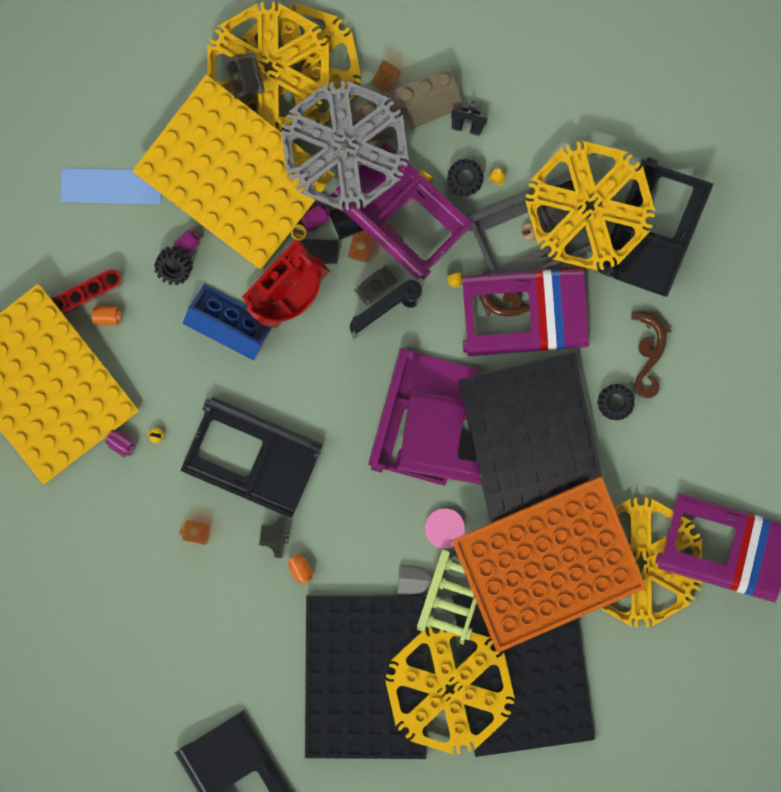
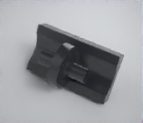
[450,101,488,136]

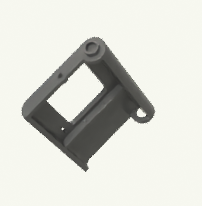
[467,172,595,274]

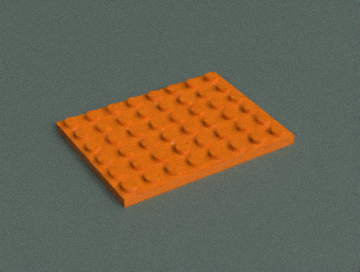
[451,476,646,653]

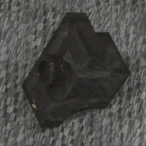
[354,265,398,306]
[259,516,290,558]

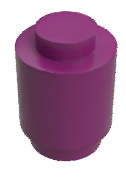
[300,203,331,232]
[173,230,201,256]
[105,430,136,458]

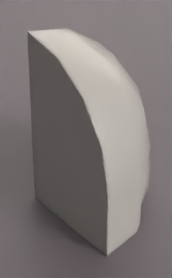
[397,566,432,595]

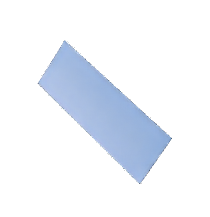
[60,168,161,204]

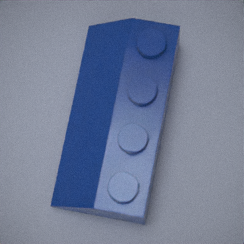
[182,284,272,361]

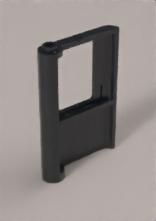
[597,157,714,297]
[174,710,293,792]

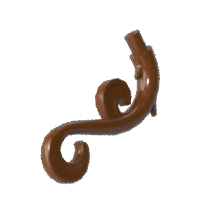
[479,273,529,317]
[631,311,671,398]

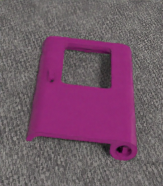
[395,389,481,485]

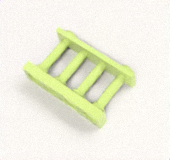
[417,550,477,645]

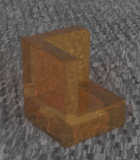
[371,60,400,93]

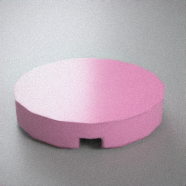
[425,508,465,548]

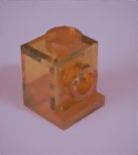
[348,231,374,263]
[179,520,211,545]

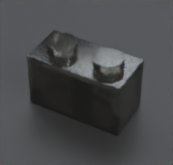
[224,53,265,100]

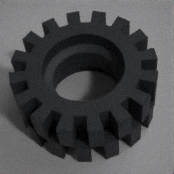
[447,159,484,197]
[154,246,193,285]
[597,384,635,420]

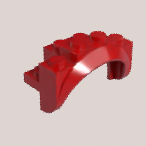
[242,240,331,328]

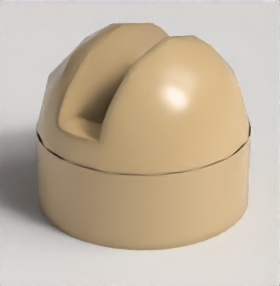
[520,223,535,241]

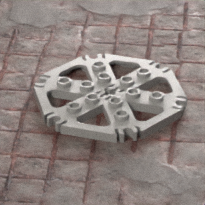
[281,81,409,211]

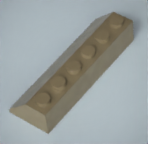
[350,67,463,150]

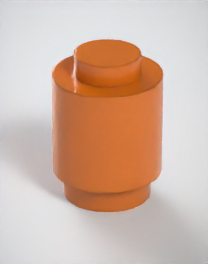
[92,306,123,326]
[287,554,315,585]

